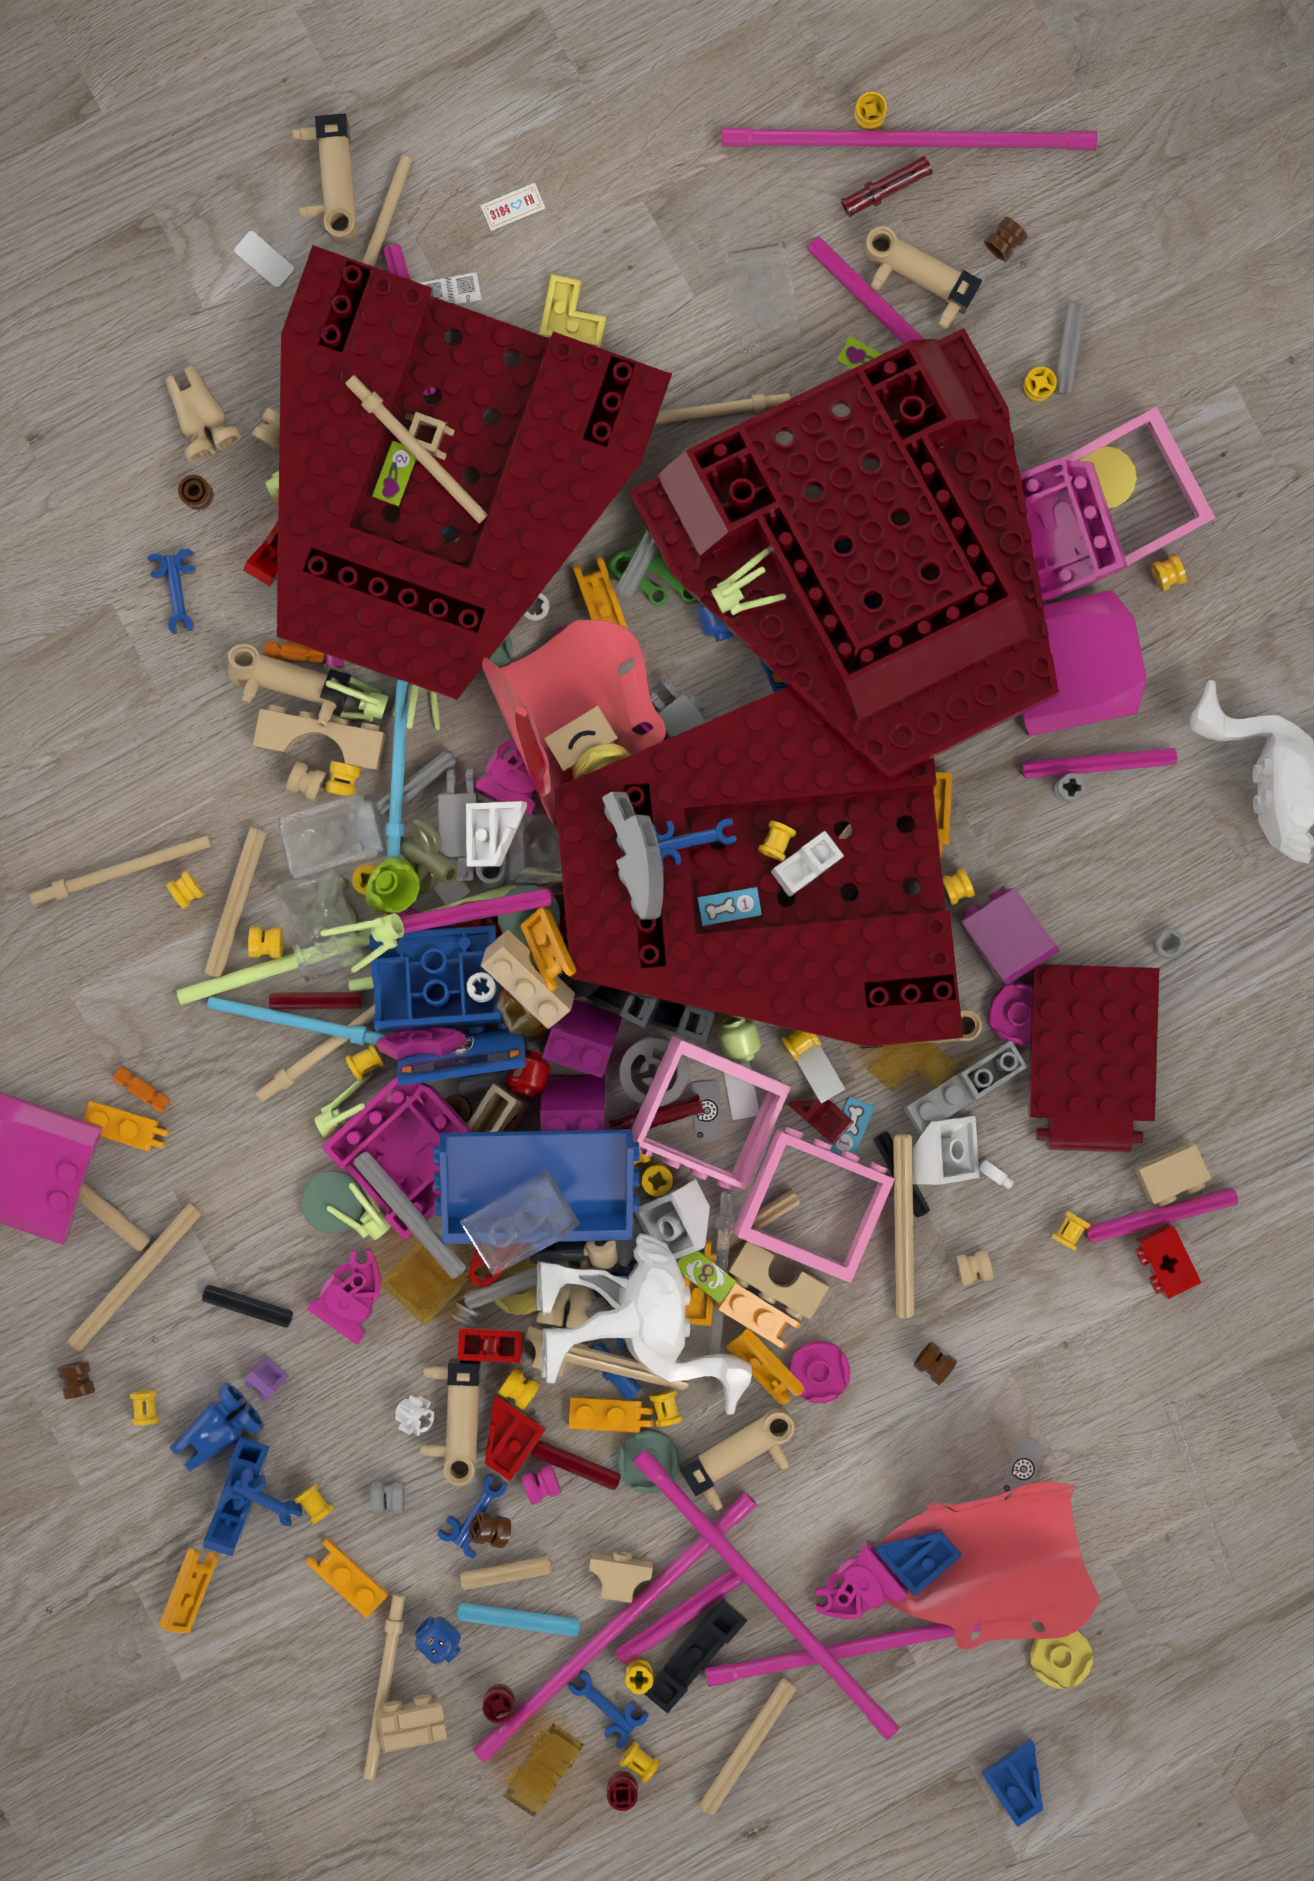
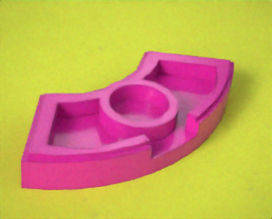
[376,1027,466,1060]

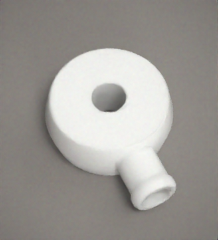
[979,1160,1014,1189]

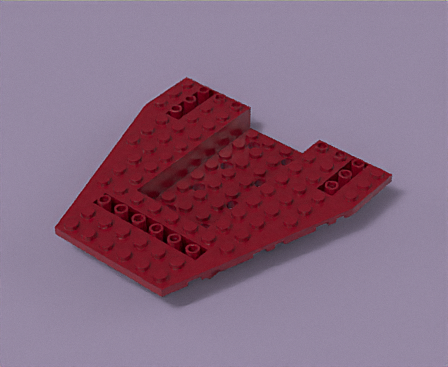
[276,245,672,701]
[629,328,1059,780]
[554,686,963,1047]

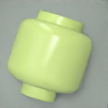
[716,1016,761,1064]

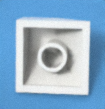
[912,1116,980,1185]
[634,1179,710,1259]

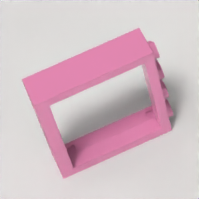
[1061,406,1215,565]
[632,1036,791,1191]
[732,1127,895,1283]

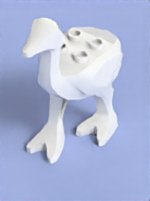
[1189,680,1314,864]
[536,1233,752,1415]

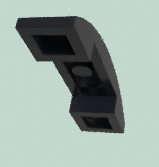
[586,986,660,1029]
[593,998,717,1044]
[644,1599,748,1714]

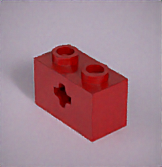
[1135,1223,1202,1299]
[457,1328,524,1363]

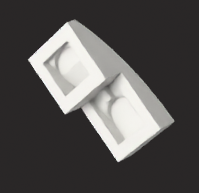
[771,831,844,897]

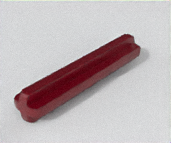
[269,992,362,1010]
[532,1440,621,1490]

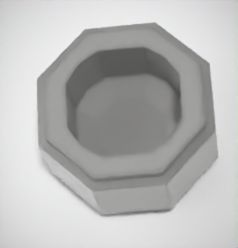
[1153,928,1186,959]

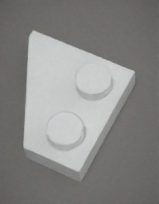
[466,801,527,867]

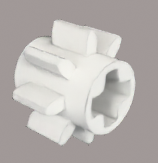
[395,1395,434,1436]

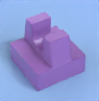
[244,1356,289,1401]

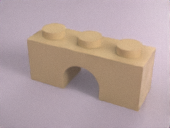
[480,930,575,1029]
[728,1240,829,1320]

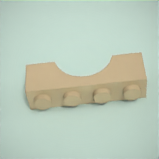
[253,705,386,771]

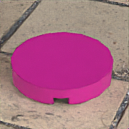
[988,983,1032,1045]
[789,1340,850,1403]

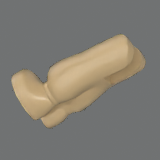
[165,365,242,462]
[536,1256,594,1328]

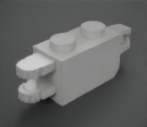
[649,676,712,738]
[438,769,484,881]

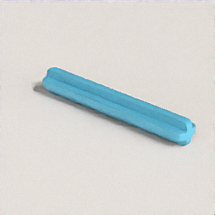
[457,1602,580,1637]

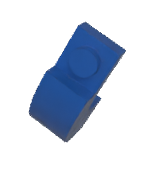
[203,1437,270,1557]

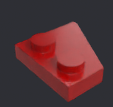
[484,1394,546,1481]

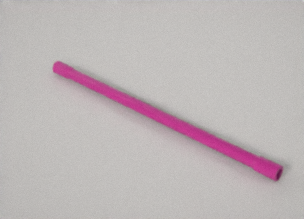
[721,127,1098,150]
[632,1448,900,1740]
[473,1492,758,1763]
[705,1620,1033,1687]

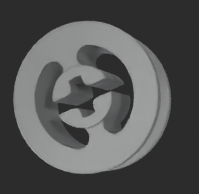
[619,1037,689,1107]

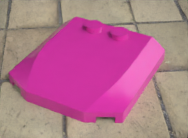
[1020,459,1128,602]
[1023,590,1147,737]
[321,1076,474,1241]
[0,1092,103,1245]

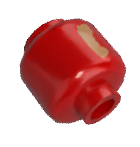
[506,1050,550,1099]

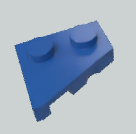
[875,1529,962,1596]
[981,1739,1043,1827]

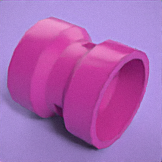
[521,1464,562,1505]

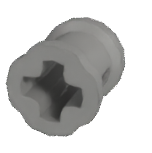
[1054,773,1086,803]

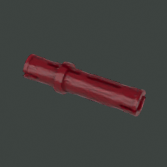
[841,156,933,218]
[609,1093,704,1133]

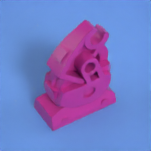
[474,732,537,820]
[307,1249,382,1345]
[815,1540,908,1619]

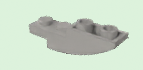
[602,792,664,919]
[903,1041,1027,1134]

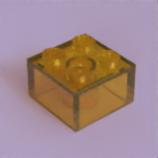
[380,1241,470,1326]

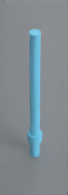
[385,680,409,858]
[207,996,387,1045]

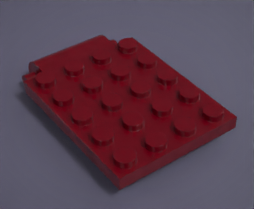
[1028,964,1160,1153]

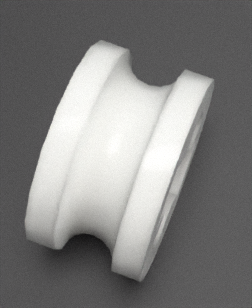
[524,593,549,621]
[467,972,496,1003]

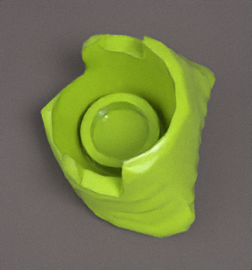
[365,856,420,914]

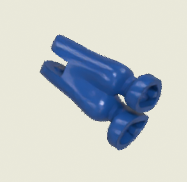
[170,1382,264,1472]

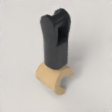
[530,1240,618,1269]

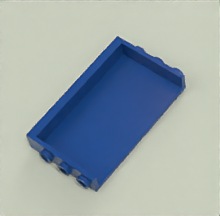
[433,1129,640,1244]

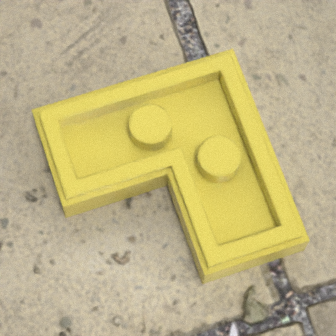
[539,274,606,348]

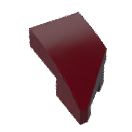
[788,1099,854,1145]

